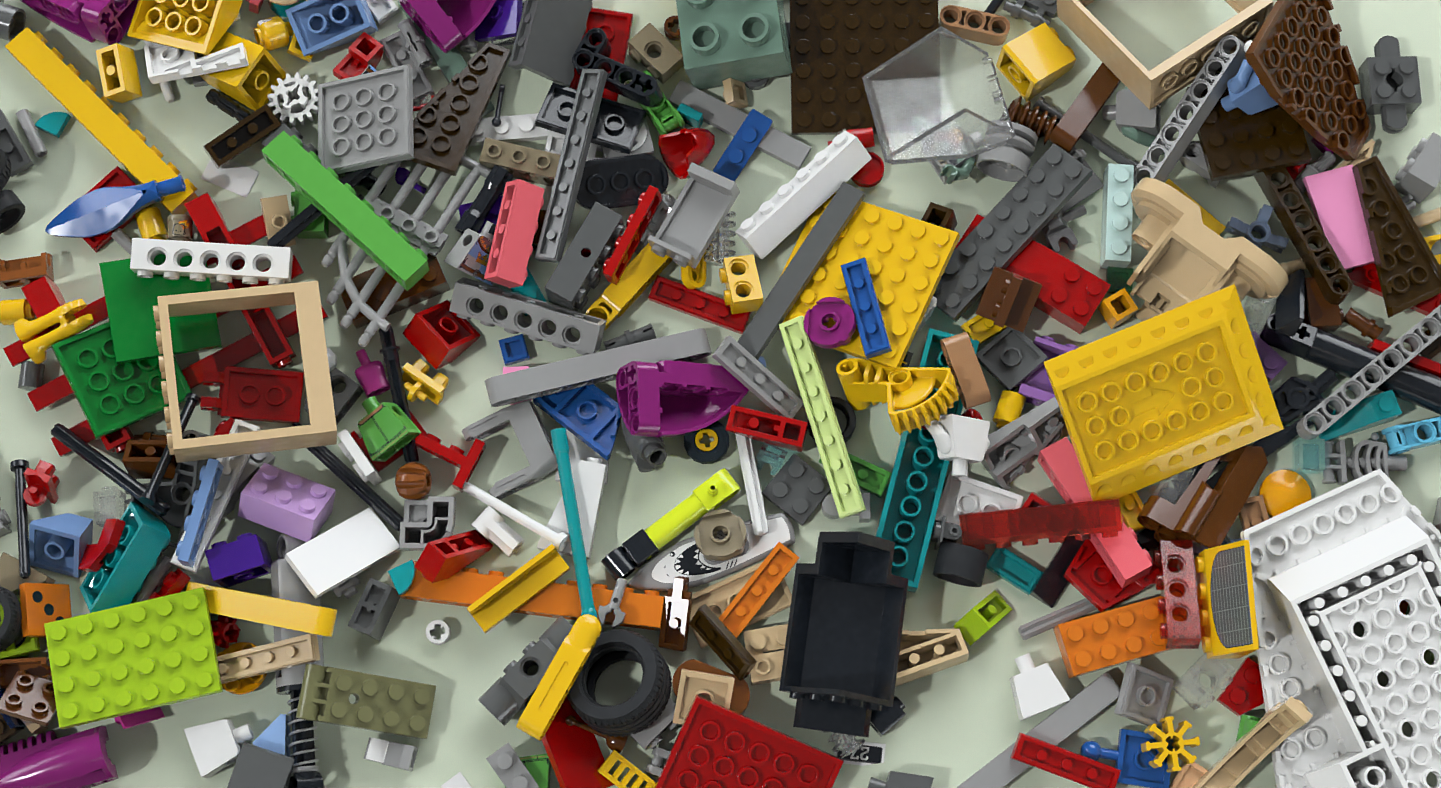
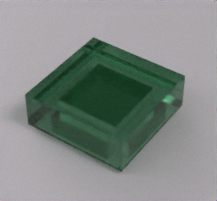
[1106,266,1133,295]

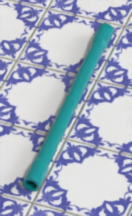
[550,428,598,618]

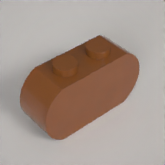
[672,659,750,715]

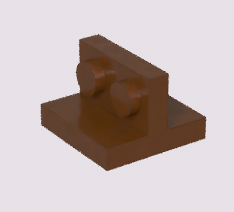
[975,266,1043,332]

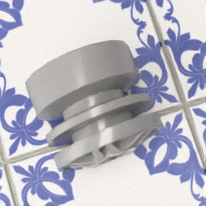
[976,120,1038,182]

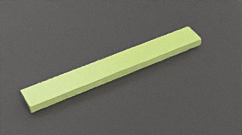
[779,315,866,519]

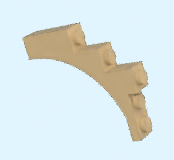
[1192,696,1313,788]

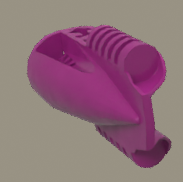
[0,725,118,788]

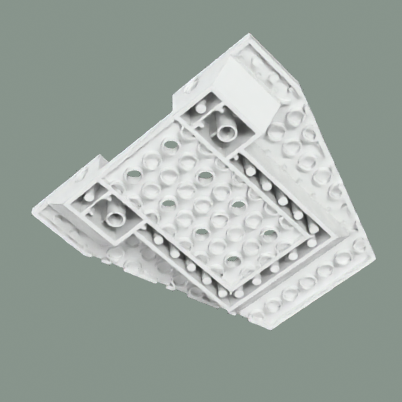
[1240,469,1441,788]

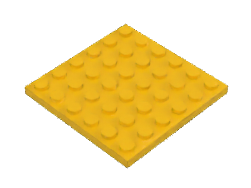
[778,193,960,369]

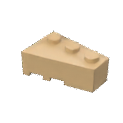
[895,629,969,687]

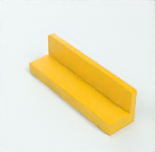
[467,544,570,634]

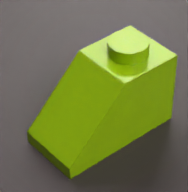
[953,590,1013,646]

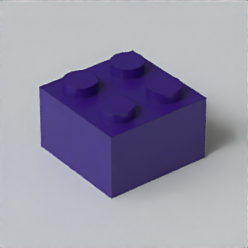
[205,533,272,588]

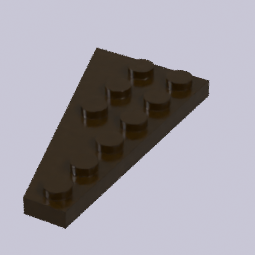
[406,42,511,176]
[1352,155,1441,318]

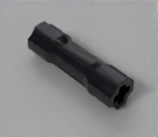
[455,165,513,235]

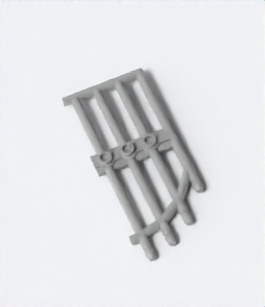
[321,156,492,348]

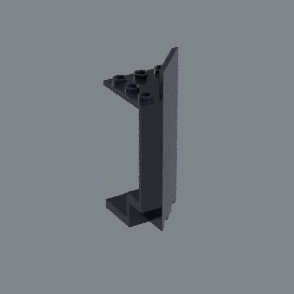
[779,532,908,738]

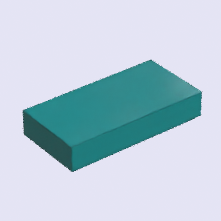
[986,544,1043,595]

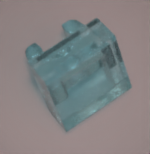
[757,443,788,475]

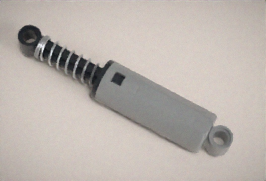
[271,535,324,788]

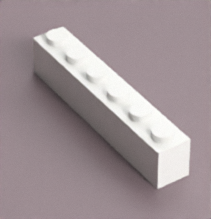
[735,131,872,260]

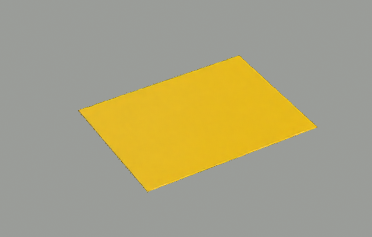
[1043,284,1284,508]

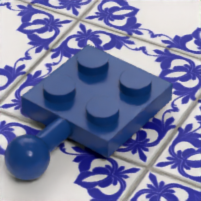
[1080,729,1174,788]

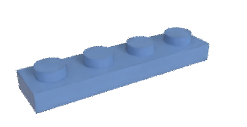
[176,458,224,568]

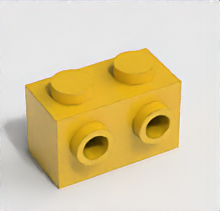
[96,43,143,103]

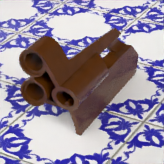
[1137,446,1268,548]

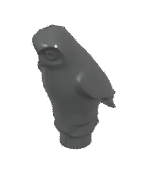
[621,418,667,472]

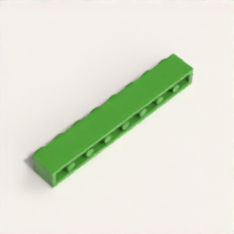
[261,130,430,291]

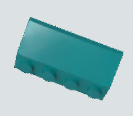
[80,501,171,613]

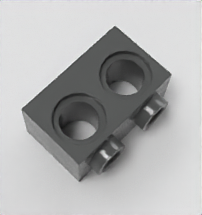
[304,368,364,426]

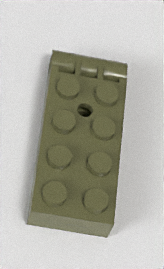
[296,664,436,739]

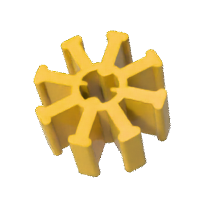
[1141,716,1200,773]

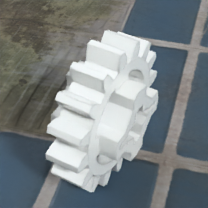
[267,72,318,127]

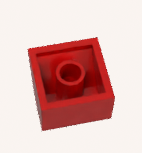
[402,300,481,370]

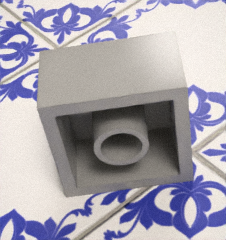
[1394,132,1441,204]

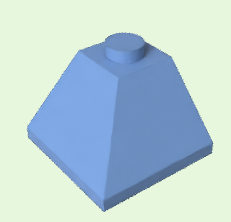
[29,513,93,578]

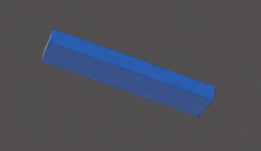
[841,258,892,359]

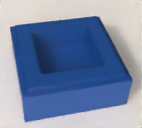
[498,334,530,366]

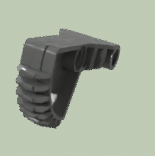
[124,430,216,552]

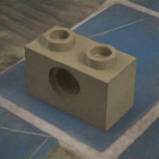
[628,23,684,84]

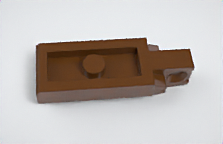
[658,576,692,652]

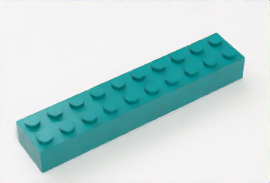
[876,328,979,593]

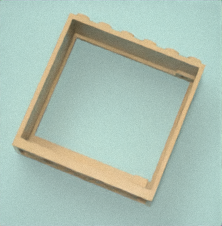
[1057,0,1274,110]
[153,281,337,463]

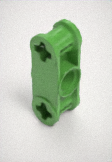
[625,70,685,135]

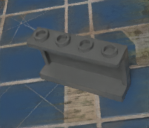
[508,0,593,86]

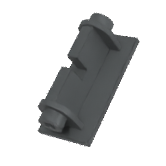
[931,516,962,550]

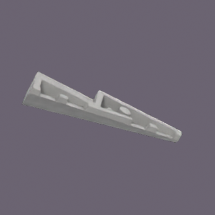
[981,397,1064,491]

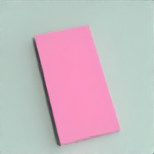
[1303,164,1375,270]

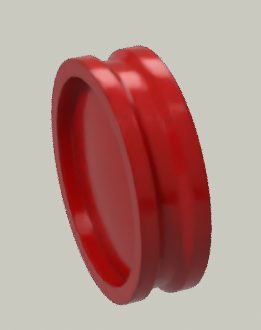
[851,151,884,188]

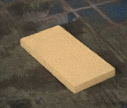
[690,562,792,649]

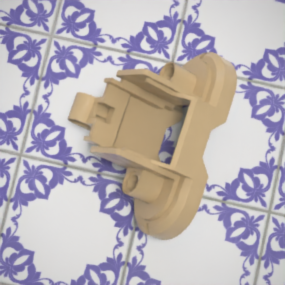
[1127,178,1288,321]

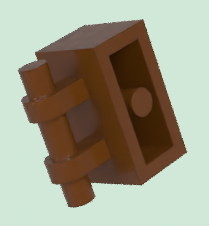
[122,432,178,479]

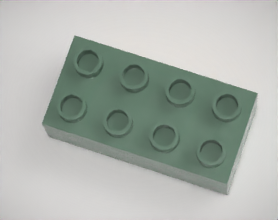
[676,0,792,90]

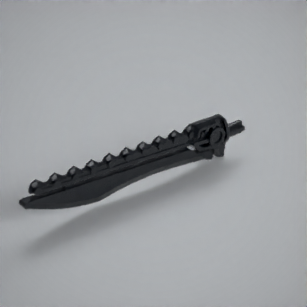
[1137,369,1338,551]

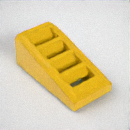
[598,750,656,788]

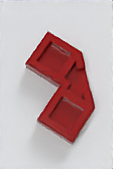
[78,519,126,572]

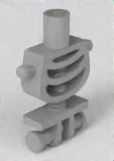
[1319,432,1407,485]

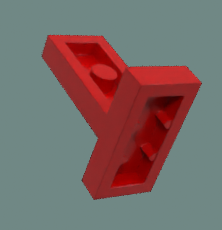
[415,433,486,492]

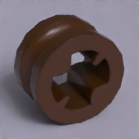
[664,16,681,41]

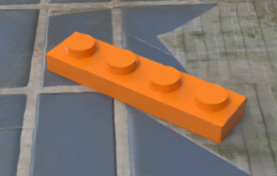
[718,542,800,639]

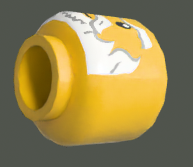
[253,16,293,51]

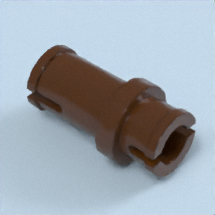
[1343,308,1384,340]

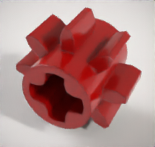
[211,615,241,648]

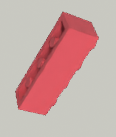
[484,179,545,288]

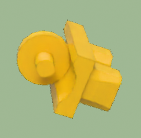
[402,359,449,405]

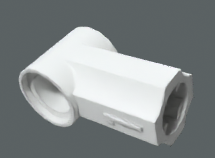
[471,506,524,557]

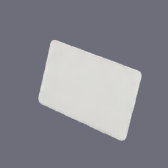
[201,159,259,197]

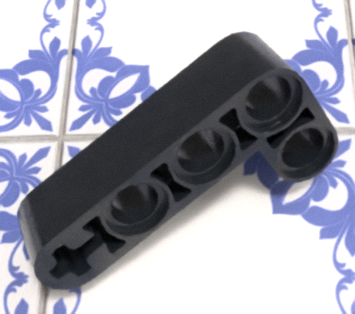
[572,28,663,107]

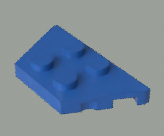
[533,384,622,461]

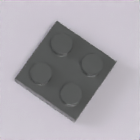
[976,327,1048,391]
[762,453,831,526]

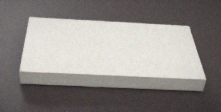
[284,507,400,599]

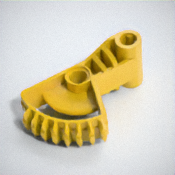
[836,358,959,435]

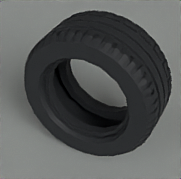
[567,629,672,737]

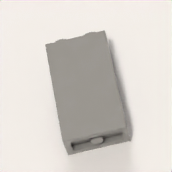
[647,163,740,269]

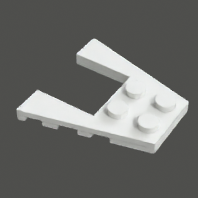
[144,13,249,84]

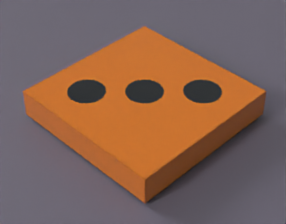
[19,583,72,637]

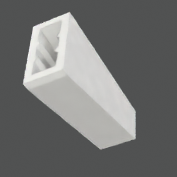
[537,457,607,559]

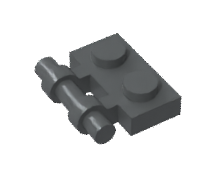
[1003,0,1057,27]

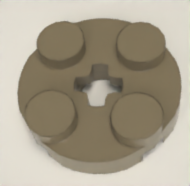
[694,509,747,561]

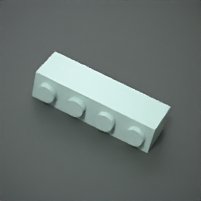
[1100,163,1134,270]

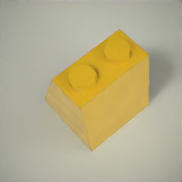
[996,22,1076,102]
[200,32,286,111]

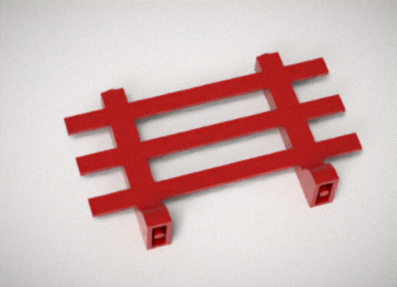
[3,193,328,457]

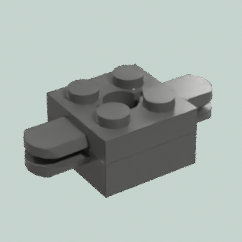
[1359,35,1422,134]

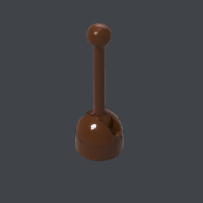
[565,715,628,754]

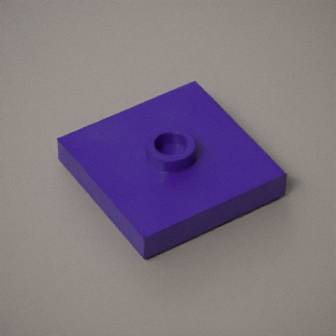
[475,0,522,42]

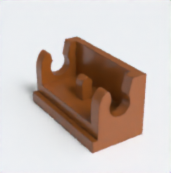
[0,252,54,289]
[0,657,52,690]

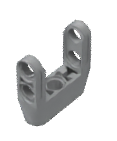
[462,400,558,500]

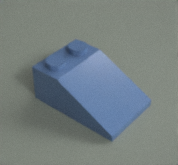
[285,0,379,57]

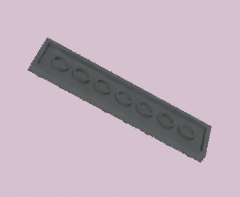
[933,144,1093,322]

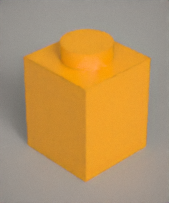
[1098,288,1138,329]

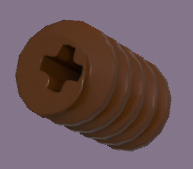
[1002,96,1057,146]

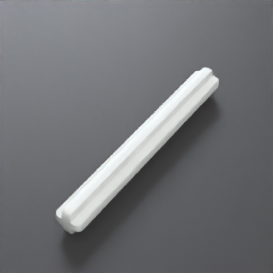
[735,433,769,536]

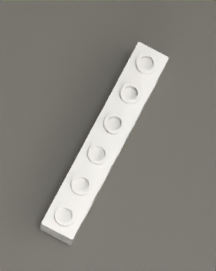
[130,238,293,285]

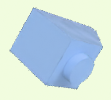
[253,714,291,757]

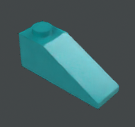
[1314,390,1402,442]

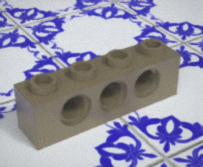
[479,137,560,187]

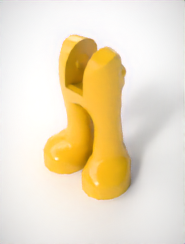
[14,298,94,365]

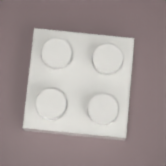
[337,429,383,486]

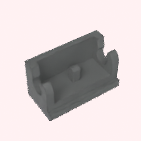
[348,578,400,641]

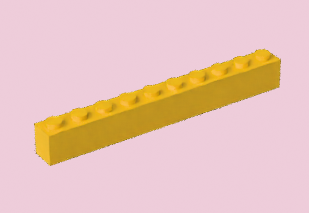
[5,27,198,215]

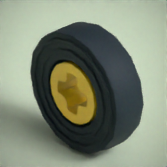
[684,421,729,464]

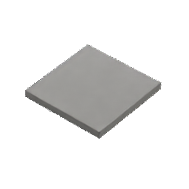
[318,64,414,174]

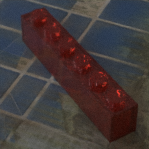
[959,498,1124,550]

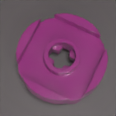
[804,297,856,349]

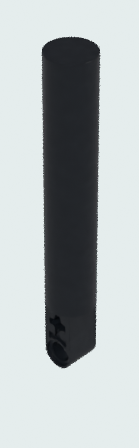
[1259,313,1441,415]

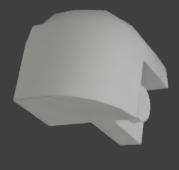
[399,496,456,551]

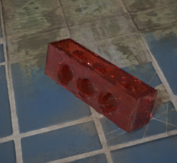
[1153,540,1201,649]

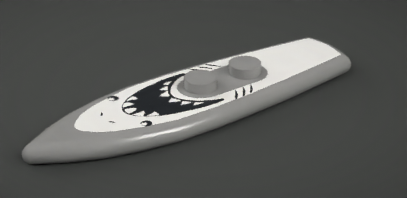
[628,513,795,592]

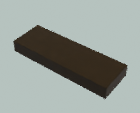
[689,604,757,681]

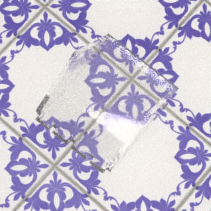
[862,26,1015,165]

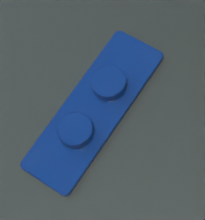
[713,109,773,182]

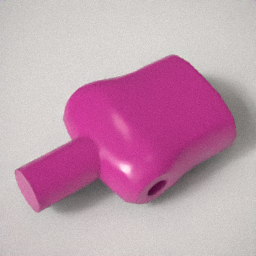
[355,349,390,398]

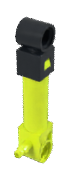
[601,468,741,581]

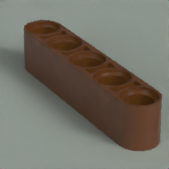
[1048,62,1121,153]

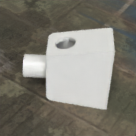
[1010,653,1070,721]
[184,719,254,778]

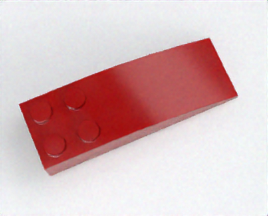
[954,214,1111,334]

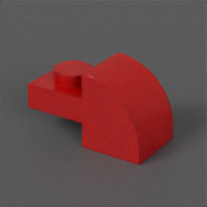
[333,32,384,80]

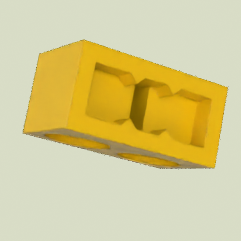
[719,254,763,314]

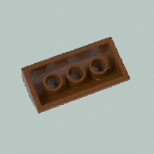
[341,253,450,329]

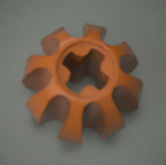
[395,462,432,500]

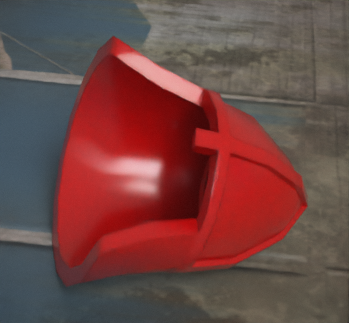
[658,128,715,179]

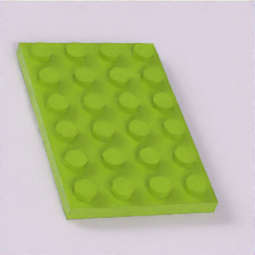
[44,587,223,729]

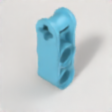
[1381,416,1441,455]

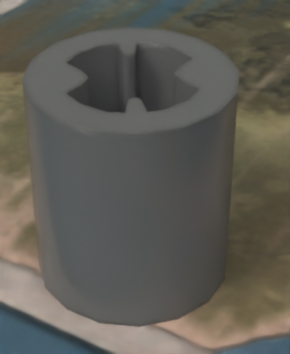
[18,361,45,391]

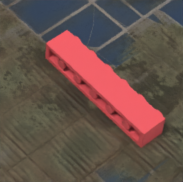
[1037,437,1152,588]

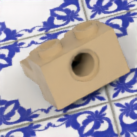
[743,624,788,686]

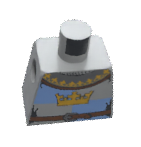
[444,221,496,286]

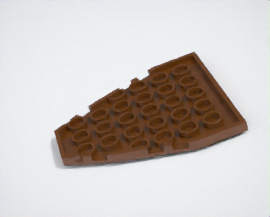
[1245,0,1372,161]

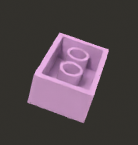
[238,463,336,542]

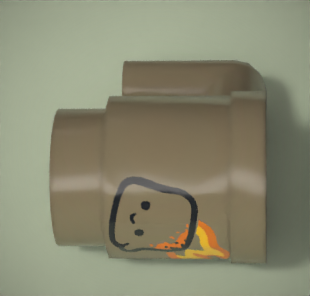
[167,214,193,241]

